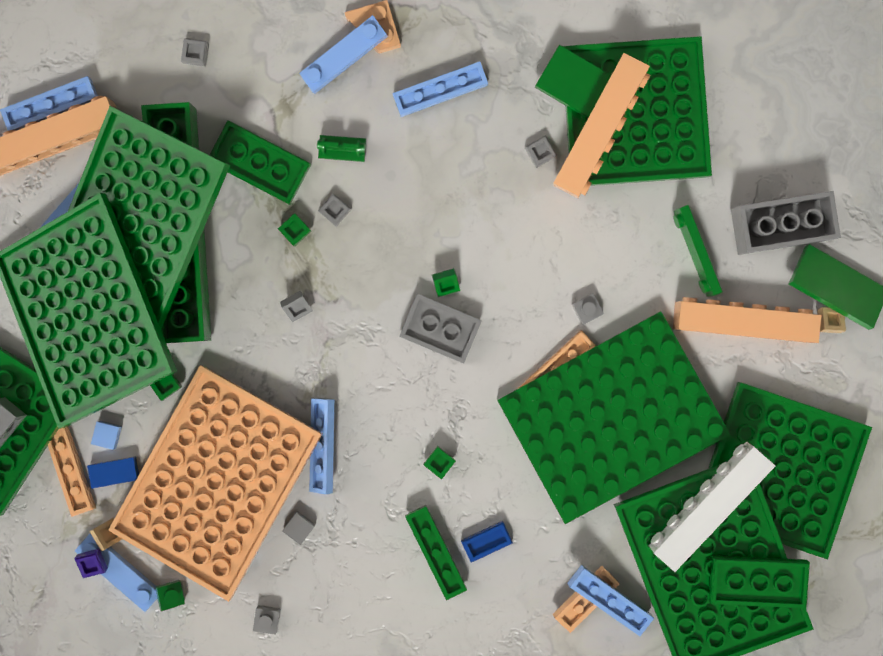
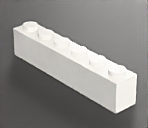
[649,442,775,572]

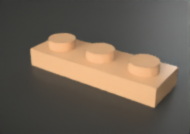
[553,566,620,633]

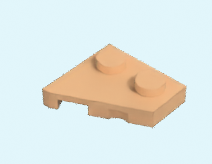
[344,0,401,54]

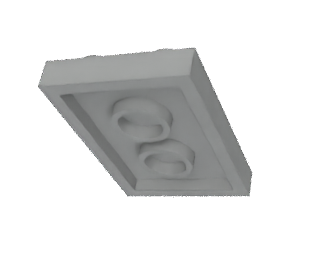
[399,294,482,364]

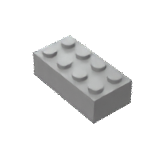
[731,191,841,255]

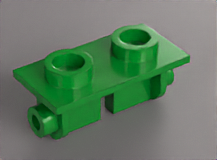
[317,135,366,162]

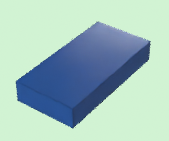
[87,456,139,489]
[461,521,513,563]

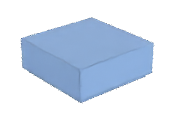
[91,421,122,450]

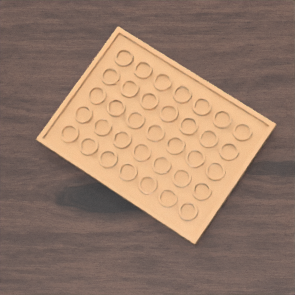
[108,365,323,602]

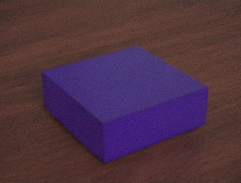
[74,549,108,578]

